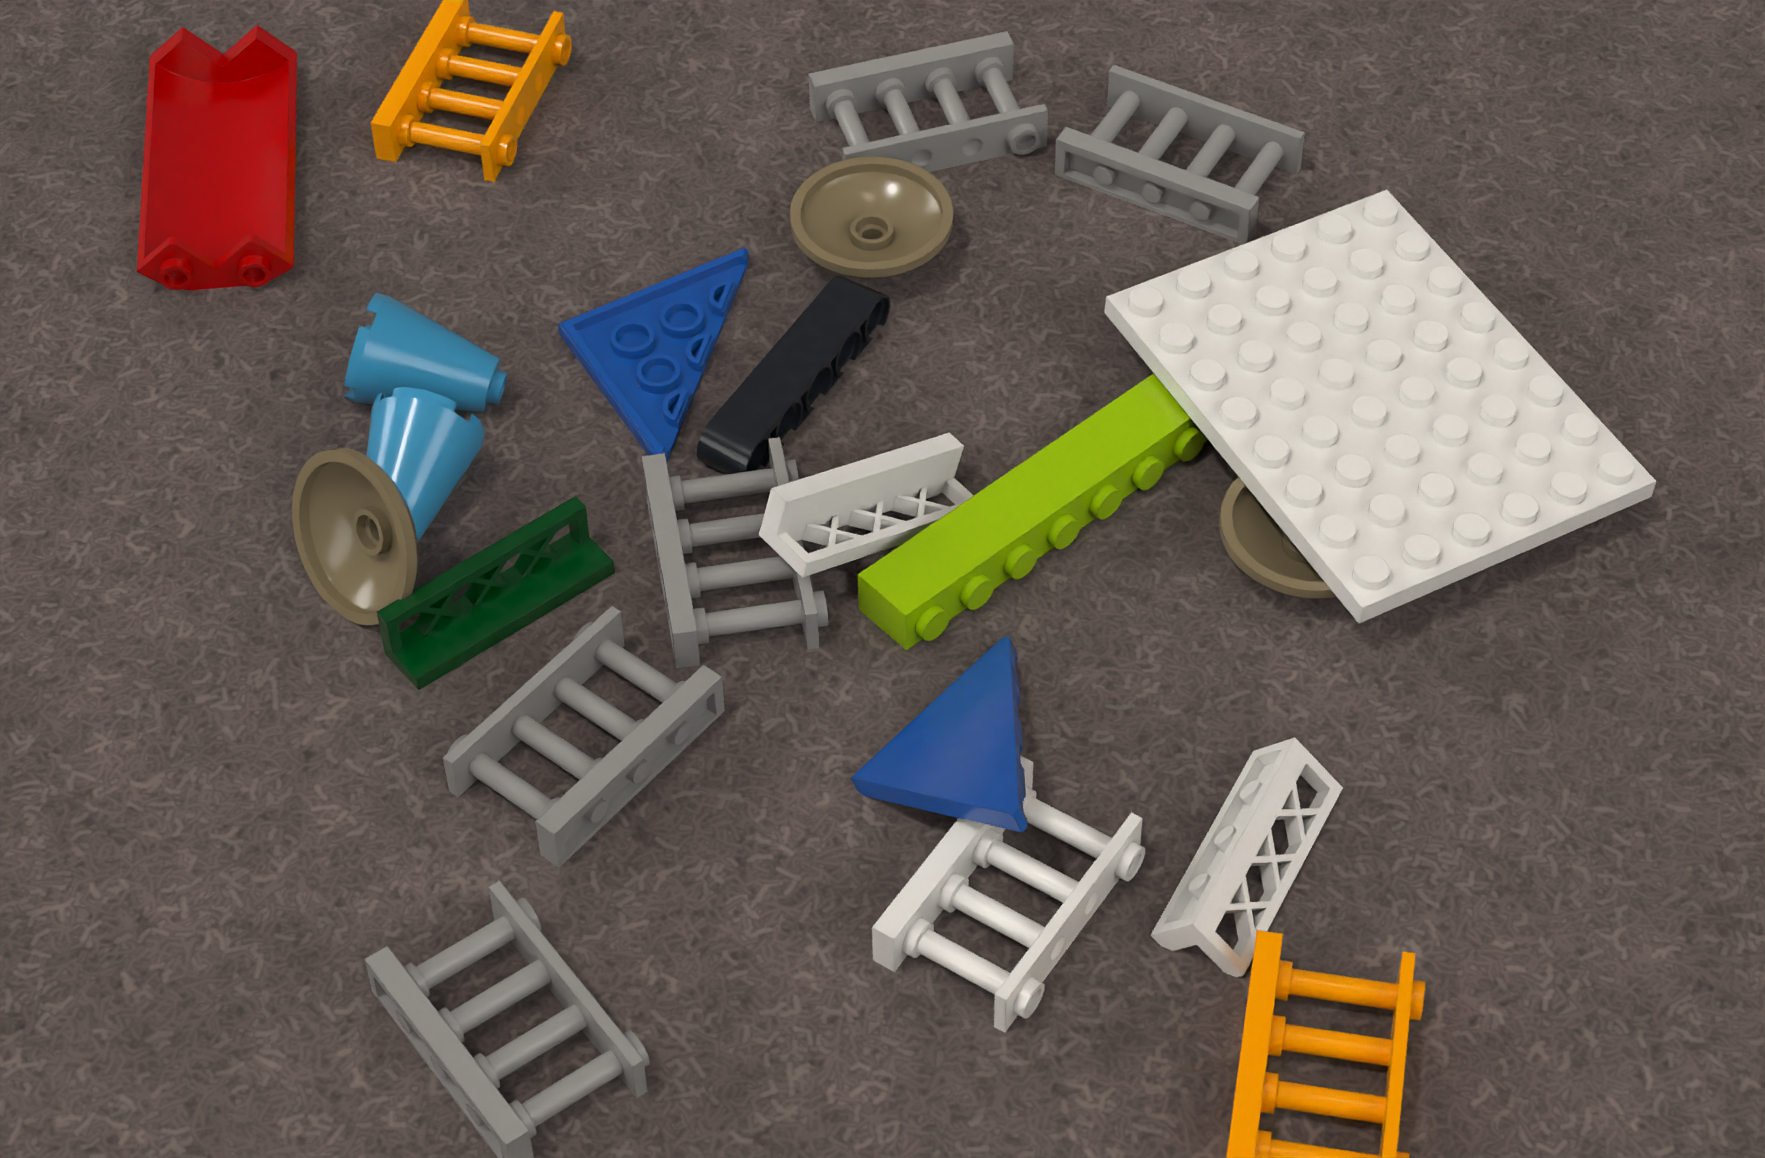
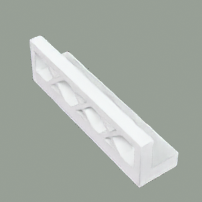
[759,433,974,578]
[1150,738,1343,977]

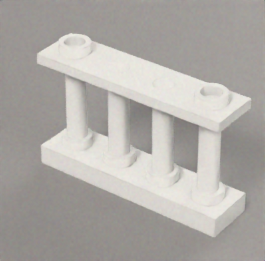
[872,756,1145,1033]

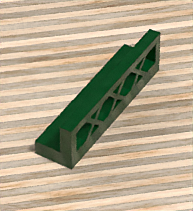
[377,496,615,690]

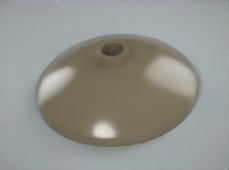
[790,156,953,278]
[292,447,419,625]
[1219,477,1337,598]

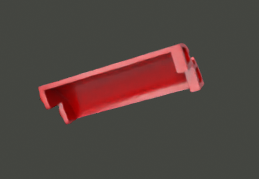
[137,25,297,290]

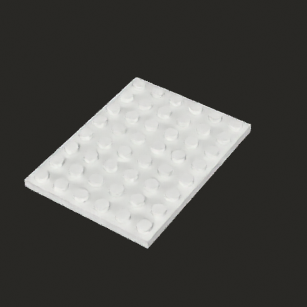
[1104,190,1656,623]

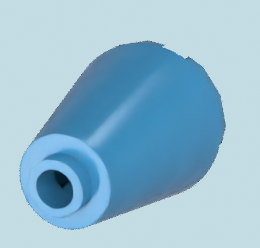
[344,292,508,413]
[366,387,486,542]

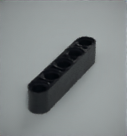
[697,275,891,474]

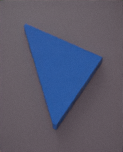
[558,247,749,463]
[851,636,1028,832]

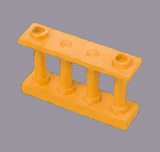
[370,0,572,182]
[1226,930,1425,1158]

